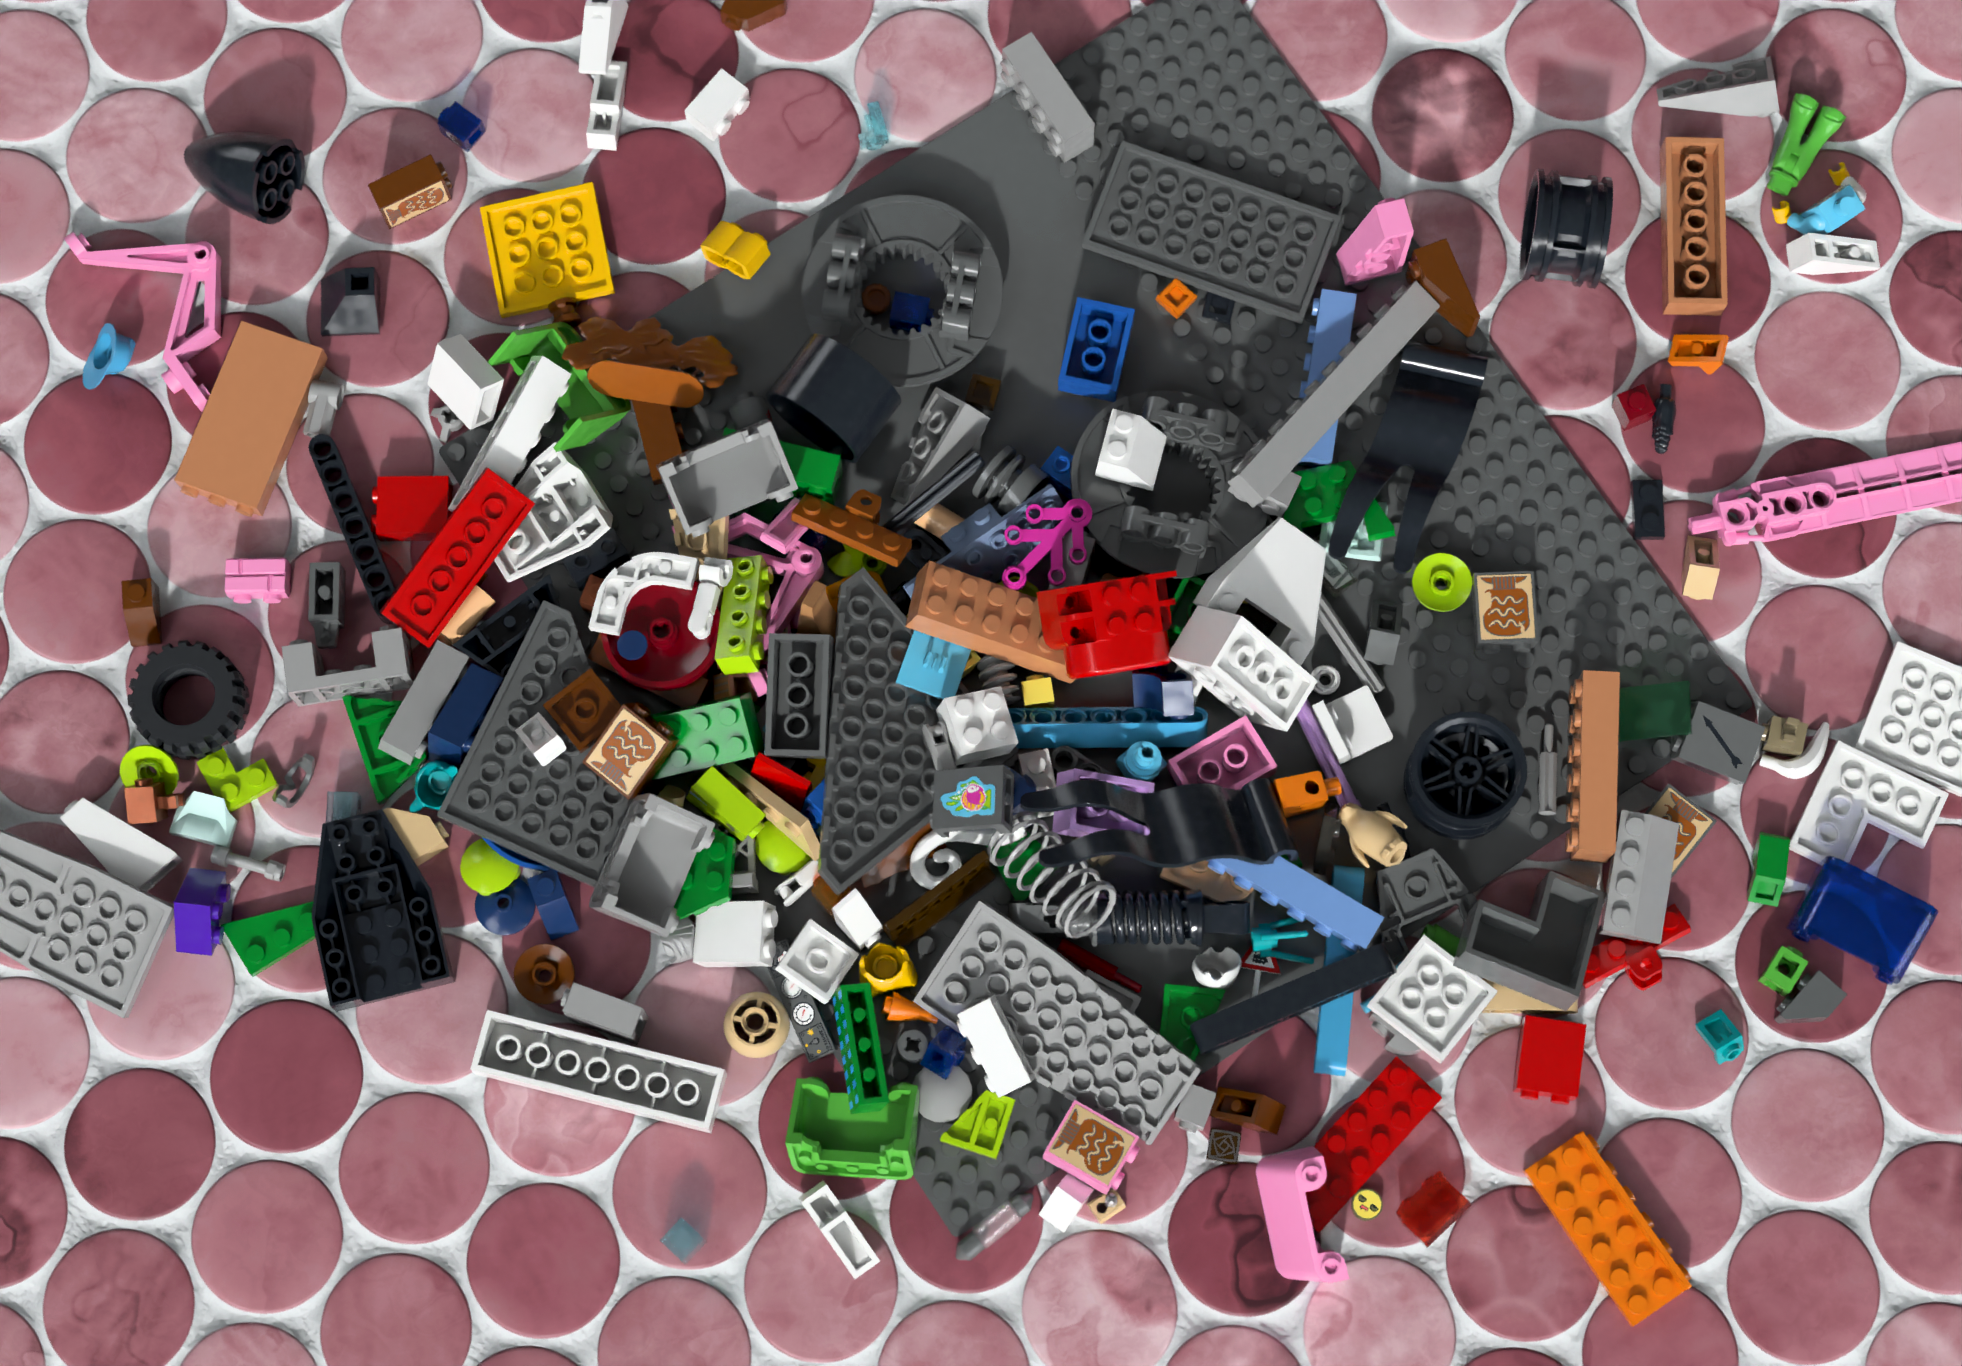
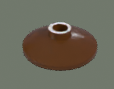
[514,944,575,1005]

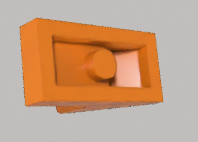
[1668,335,1729,375]

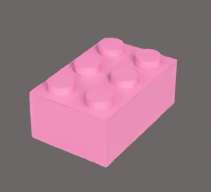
[1167,715,1278,790]

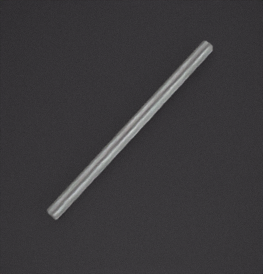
[1262,516,1385,696]

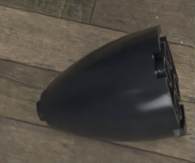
[184,131,305,224]

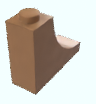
[796,580,837,644]

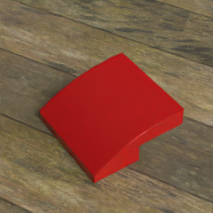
[751,752,813,812]

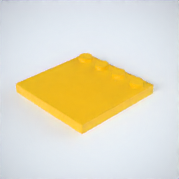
[480,182,615,318]

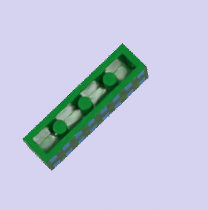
[832,982,889,1114]

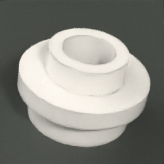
[1311,665,1340,695]

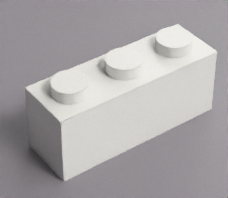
[956,995,1036,1098]

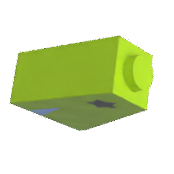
[686,766,766,842]

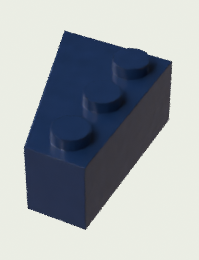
[428,663,504,770]

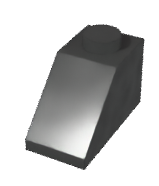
[1364,600,1403,665]

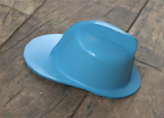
[82,323,135,390]

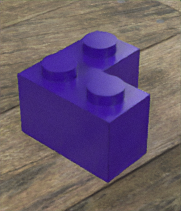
[174,868,231,956]

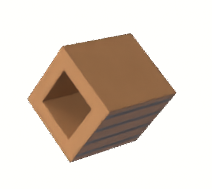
[713,673,757,702]

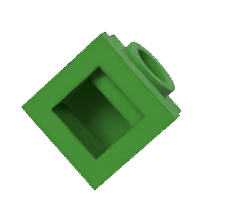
[1758,946,1808,997]

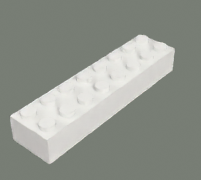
[470,1010,727,1133]

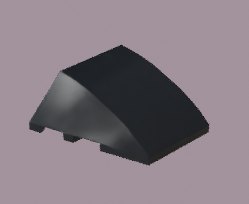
[453,574,561,678]

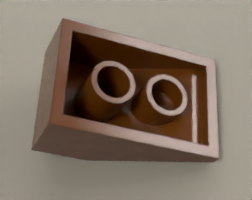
[1405,238,1480,338]

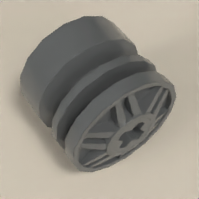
[972,445,1050,517]

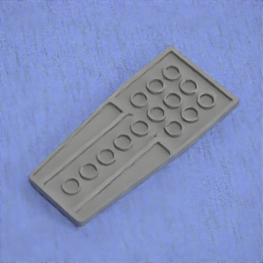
[0,829,174,1018]

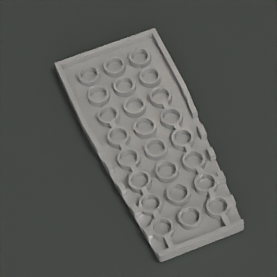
[913,899,1201,1145]

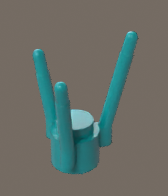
[1251,917,1314,964]

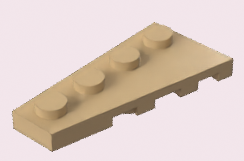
[669,509,729,613]
[720,762,820,861]

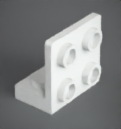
[1312,685,1393,765]

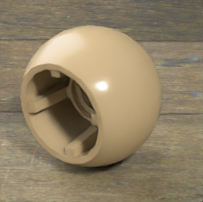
[723,992,790,1058]

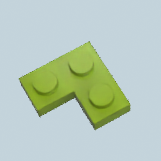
[196,747,279,813]

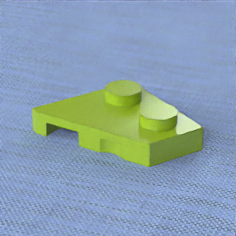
[940,1090,1015,1160]

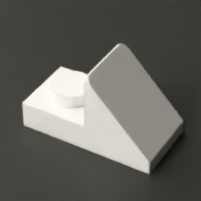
[515,712,566,766]

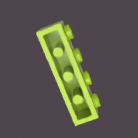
[715,555,774,675]

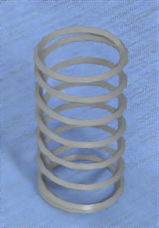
[987,811,1116,938]

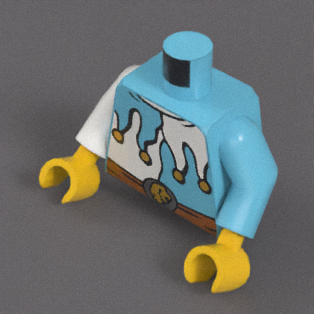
[1772,162,1866,235]

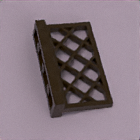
[882,850,996,948]

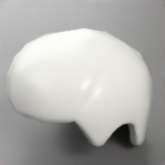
[1192,947,1242,989]

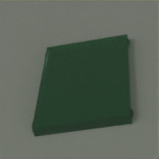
[1618,680,1692,742]

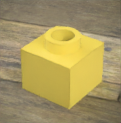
[1021,675,1055,708]

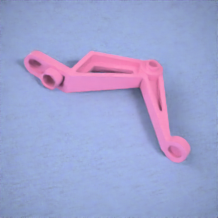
[64,232,222,412]
[668,495,824,697]

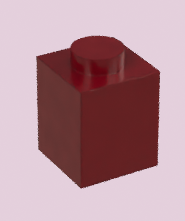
[1611,384,1656,431]

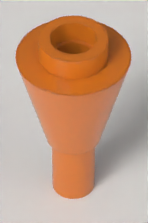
[881,991,938,1024]

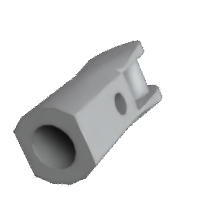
[923,720,957,771]

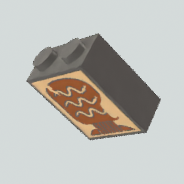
[1471,571,1539,654]
[1645,783,1717,878]

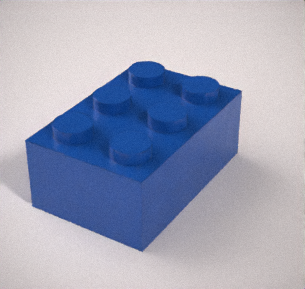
[1058,297,1135,402]

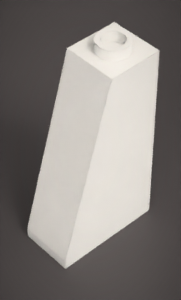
[60,798,183,892]

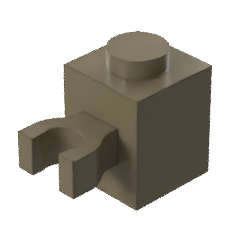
[1761,716,1808,758]

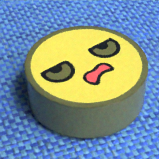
[1351,1189,1383,1221]

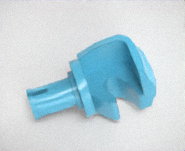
[1116,741,1167,782]

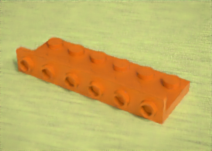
[1523,1131,1692,1327]

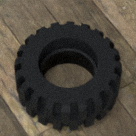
[127,640,250,760]

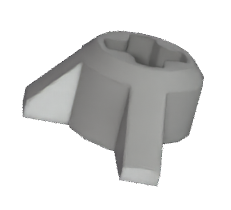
[431,404,464,443]

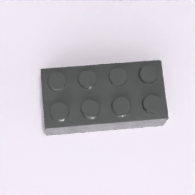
[764,633,834,759]

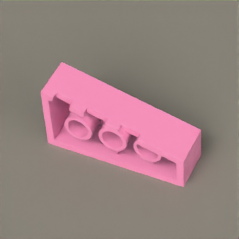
[1336,198,1414,286]

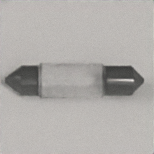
[955,1193,1034,1261]

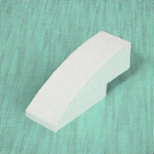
[586,61,627,150]
[798,1180,880,1279]

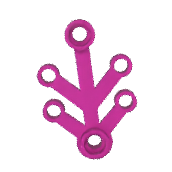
[1002,499,1092,591]

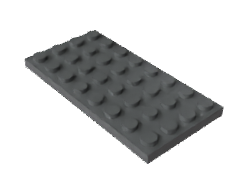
[1082,141,1341,324]

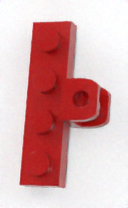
[1583,903,1691,991]

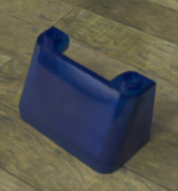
[1786,856,1939,985]

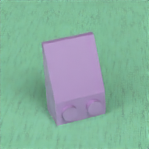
[1052,768,1155,838]

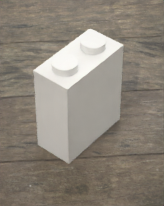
[427,334,504,430]
[693,901,778,967]

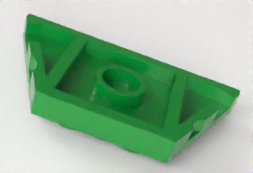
[342,695,428,805]
[674,828,736,920]

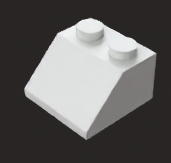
[1095,408,1167,491]

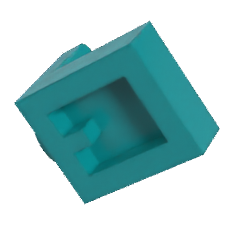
[1695,1009,1744,1065]

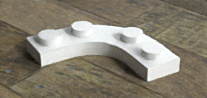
[588,552,699,636]

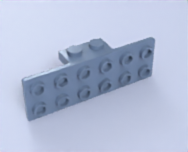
[903,484,1072,598]

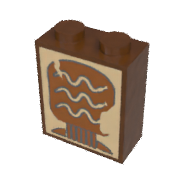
[367,154,453,229]
[582,702,680,800]

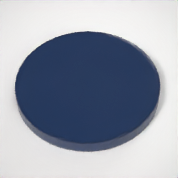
[617,630,648,660]

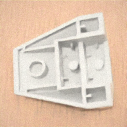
[494,442,613,582]

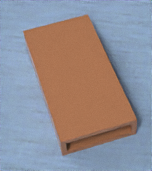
[174,321,328,517]

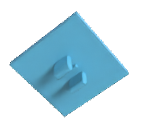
[896,630,971,700]

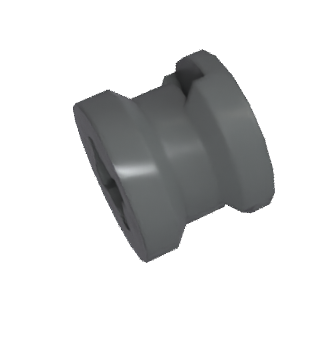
[898,1030,928,1063]

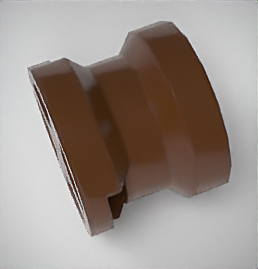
[547,297,582,328]

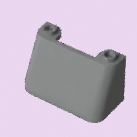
[656,419,799,537]
[589,793,715,937]

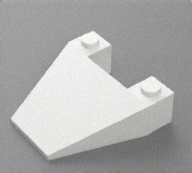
[1193,517,1327,666]

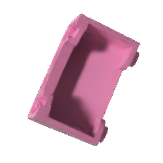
[1256,1146,1349,1283]

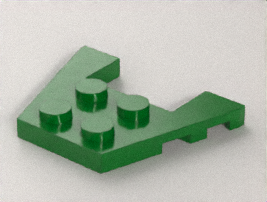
[1284,460,1396,542]

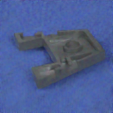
[1375,848,1478,964]

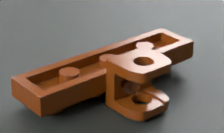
[791,489,912,567]

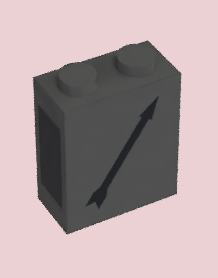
[1670,701,1765,785]

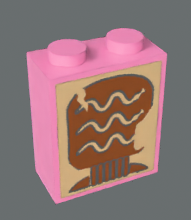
[1043,1100,1140,1195]

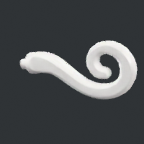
[909,815,1032,890]

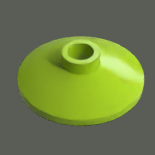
[1412,553,1472,612]
[120,745,179,795]

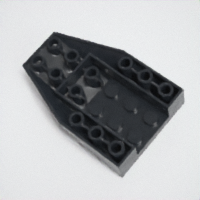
[311,809,455,1012]

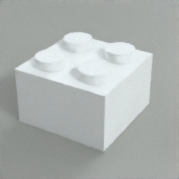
[936,686,1019,765]

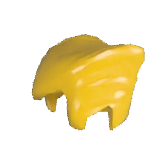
[859,942,918,998]

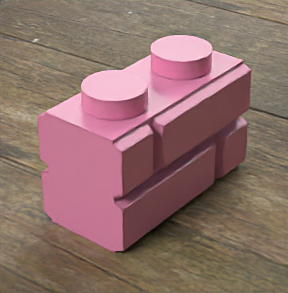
[225,558,291,604]

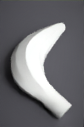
[1759,722,1829,779]

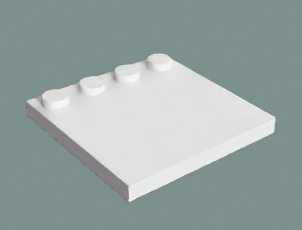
[1854,641,1962,797]

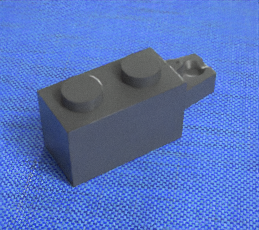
[308,562,346,649]

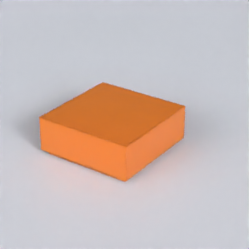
[1156,278,1197,319]

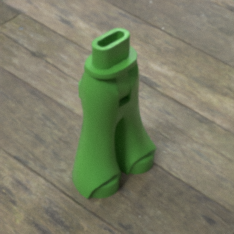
[1767,93,1846,196]

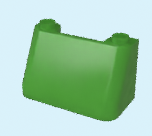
[785,1077,920,1180]

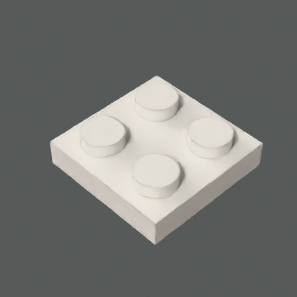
[775,919,859,1005]

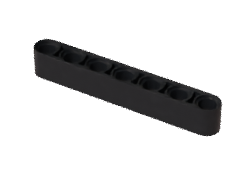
[308,434,396,624]
[1189,943,1397,1055]

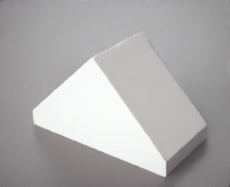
[1039,1173,1095,1233]

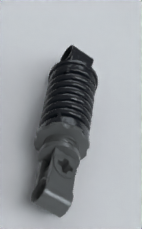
[1008,888,1250,946]

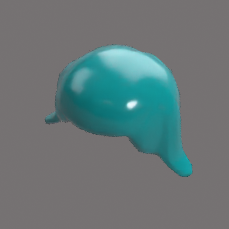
[410,760,459,813]

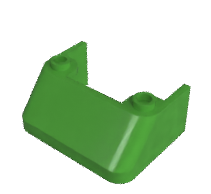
[488,322,631,452]

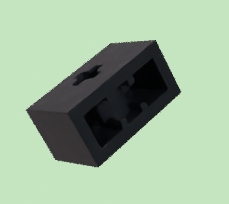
[562,528,631,591]

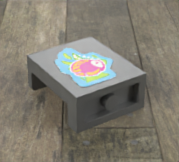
[929,765,1014,838]

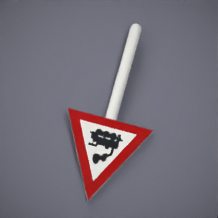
[1241,945,1281,998]

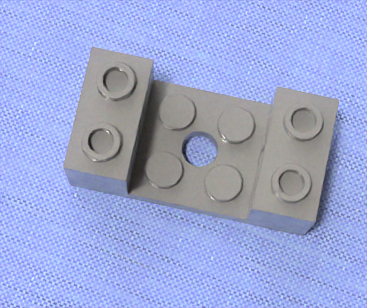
[282,625,415,707]

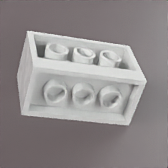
[1169,605,1317,732]

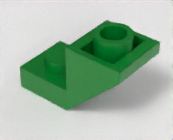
[1746,832,1790,907]

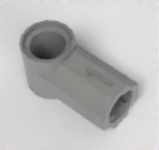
[303,379,344,438]

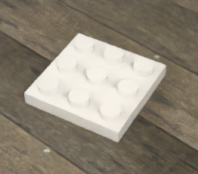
[1367,935,1498,1064]

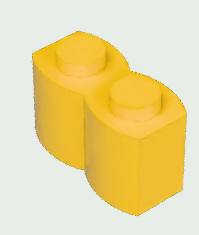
[700,221,771,279]

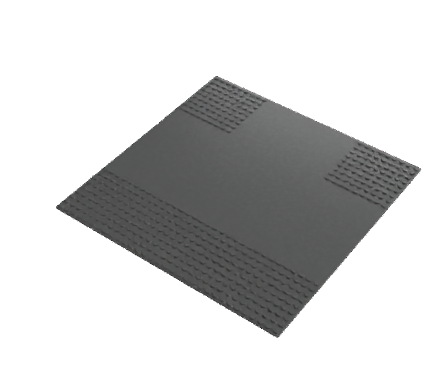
[439,0,1752,1237]

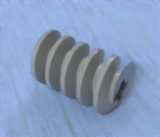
[975,651,1022,705]

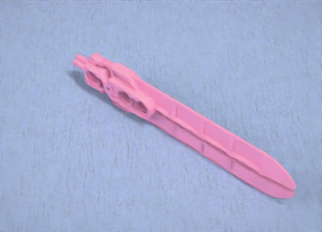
[1688,442,1962,546]

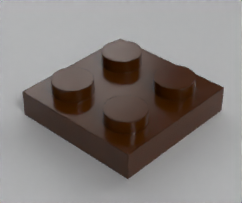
[543,668,621,753]

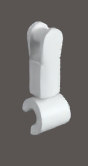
[688,557,733,639]
[774,859,822,907]

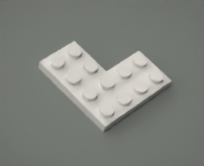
[1789,740,1949,875]

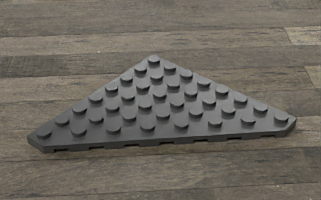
[818,567,1019,896]
[437,600,633,888]

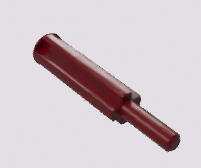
[1057,938,1142,993]

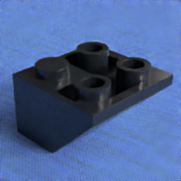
[321,267,380,336]

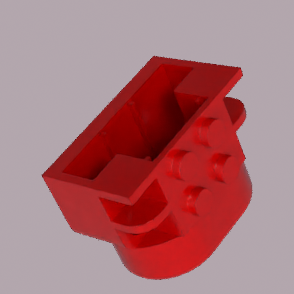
[1036,570,1177,679]

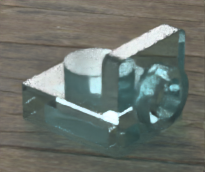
[858,101,889,151]

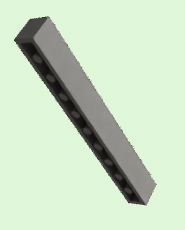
[1227,281,1440,508]

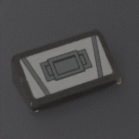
[1312,535,1358,599]

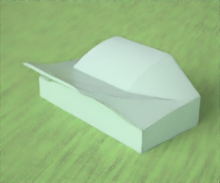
[169,791,238,848]

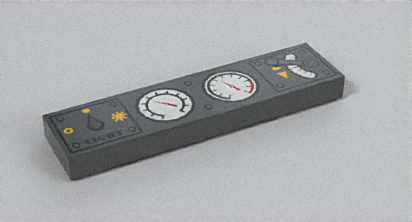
[767,938,839,1063]

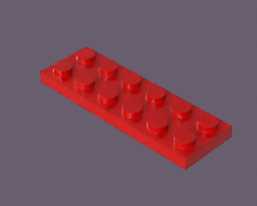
[379,468,535,648]
[1305,1056,1442,1234]

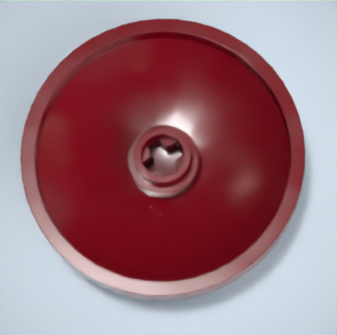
[601,581,720,691]

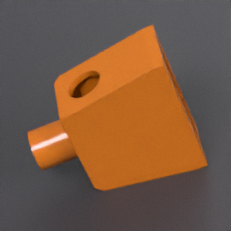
[1273,771,1342,818]

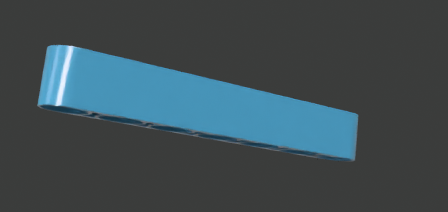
[1008,706,1208,748]
[1313,865,1365,1076]

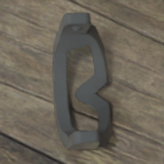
[272,753,315,808]

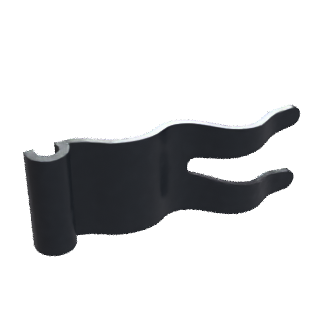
[1328,340,1488,574]
[1020,778,1299,868]

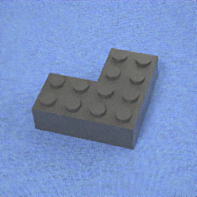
[1452,871,1606,1011]

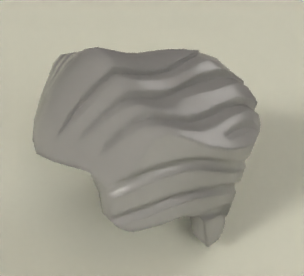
[659,917,695,964]

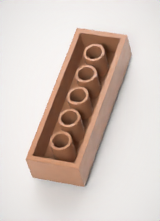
[1660,137,1728,316]
[905,561,1076,684]
[1565,670,1620,863]

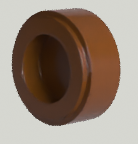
[862,283,891,315]

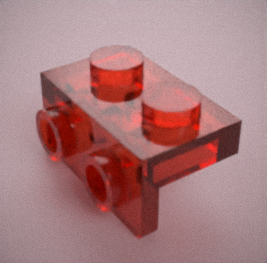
[1396,1171,1471,1248]

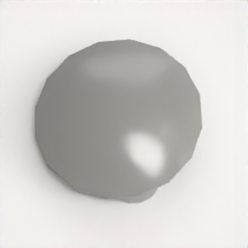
[912,1062,972,1122]

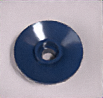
[475,878,536,936]

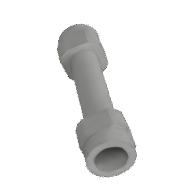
[211,845,286,882]

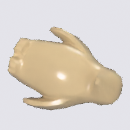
[1338,803,1407,868]

